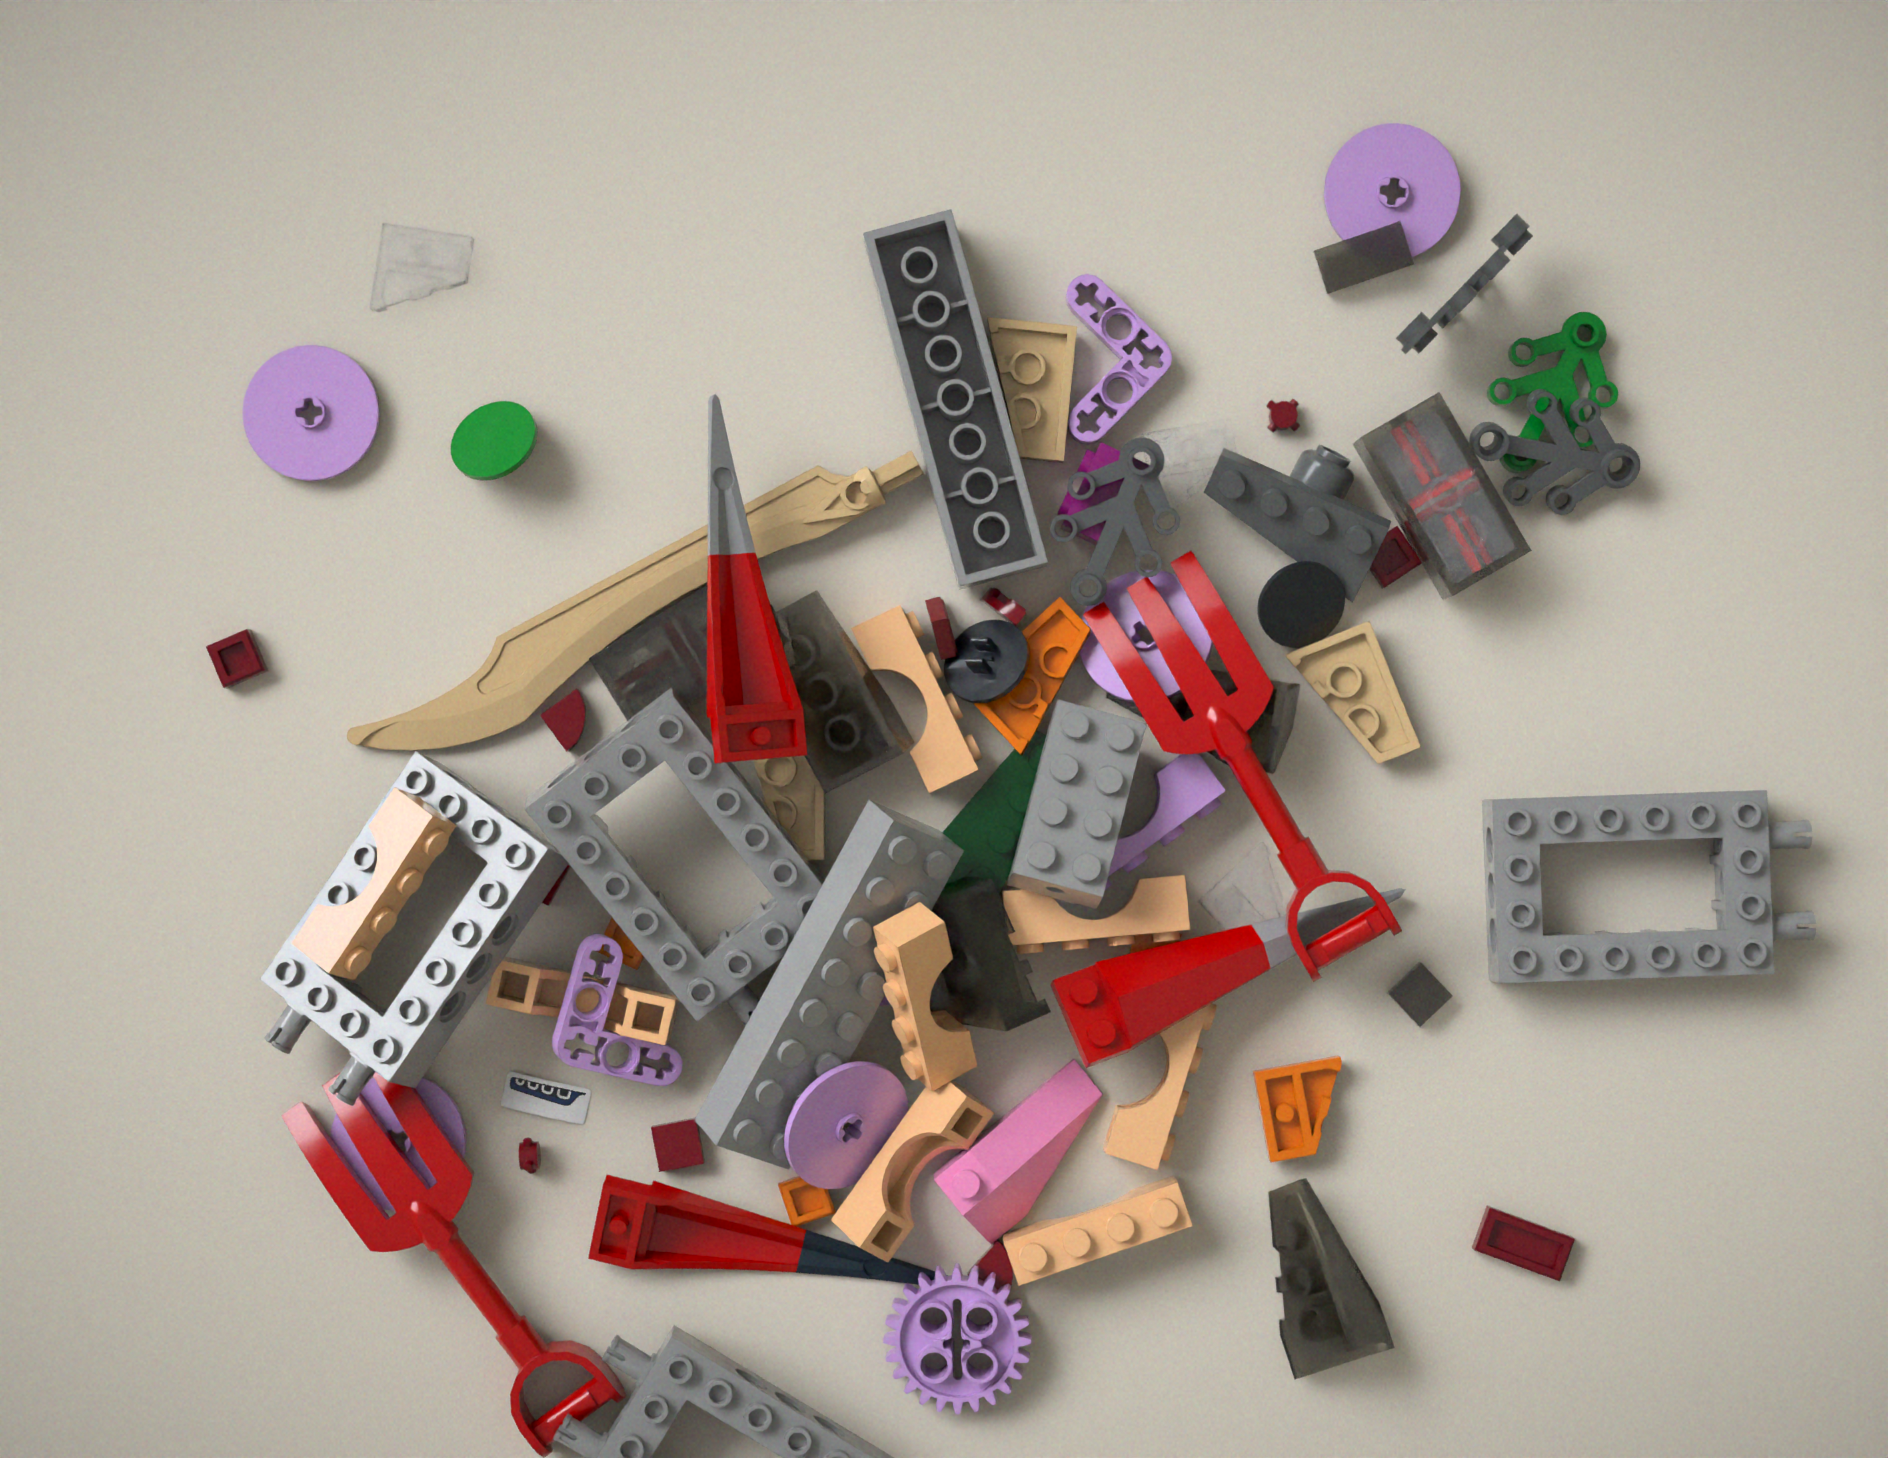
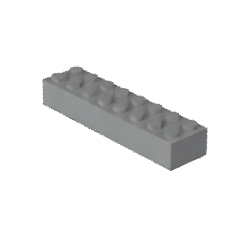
[863,209,1048,590]
[695,800,964,1170]

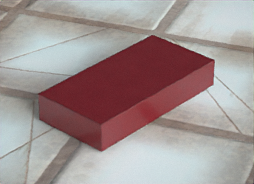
[1472,1205,1575,1281]

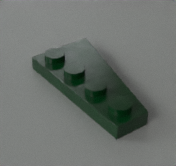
[942,731,1046,910]

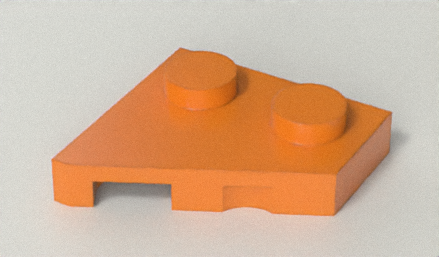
[1253,1055,1342,1162]

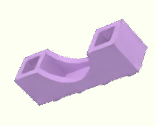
[1105,754,1226,890]

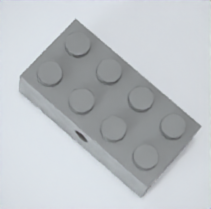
[1007,699,1147,909]

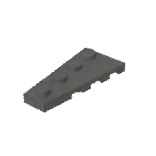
[1204,448,1391,603]

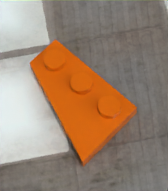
[973,597,1091,756]

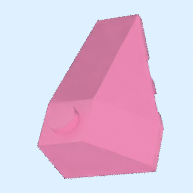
[934,1059,1103,1244]

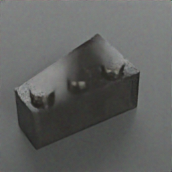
[931,876,1051,1031]

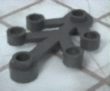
[1396,214,1533,354]
[1469,389,1640,515]
[1050,437,1180,606]

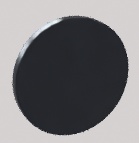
[1257,561,1345,648]
[944,620,1030,703]

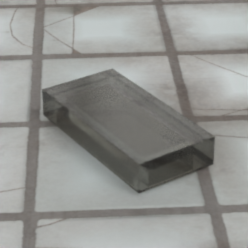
[1313,221,1414,294]

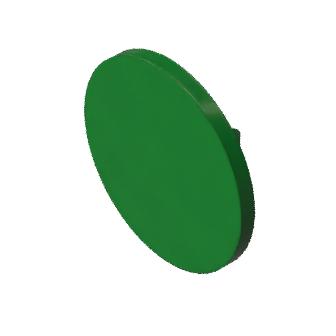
[451,401,538,481]

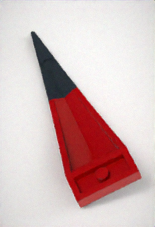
[588,1175,948,1285]

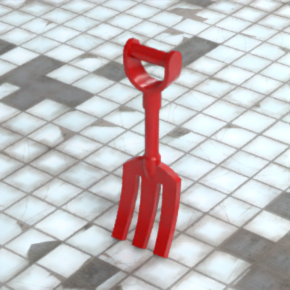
[1083,551,1402,982]
[281,1071,627,1458]

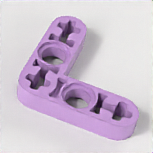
[1066,274,1172,445]
[552,934,683,1086]

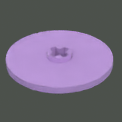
[1324,123,1461,261]
[243,345,380,481]
[1080,570,1213,703]
[784,1061,908,1189]
[330,1077,467,1211]

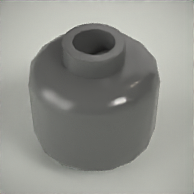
[1290,445,1354,500]

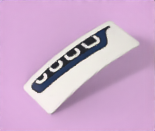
[501,1071,591,1124]

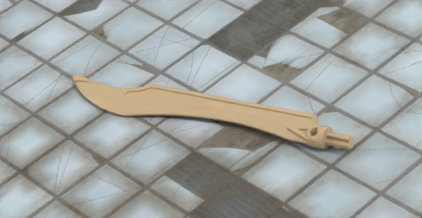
[347,450,924,751]

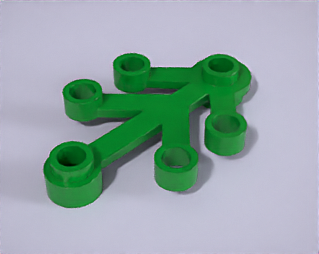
[1487,312,1618,473]

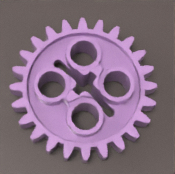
[883,1263,1032,1414]

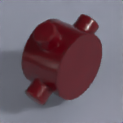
[1266,399,1300,433]
[519,1137,541,1174]

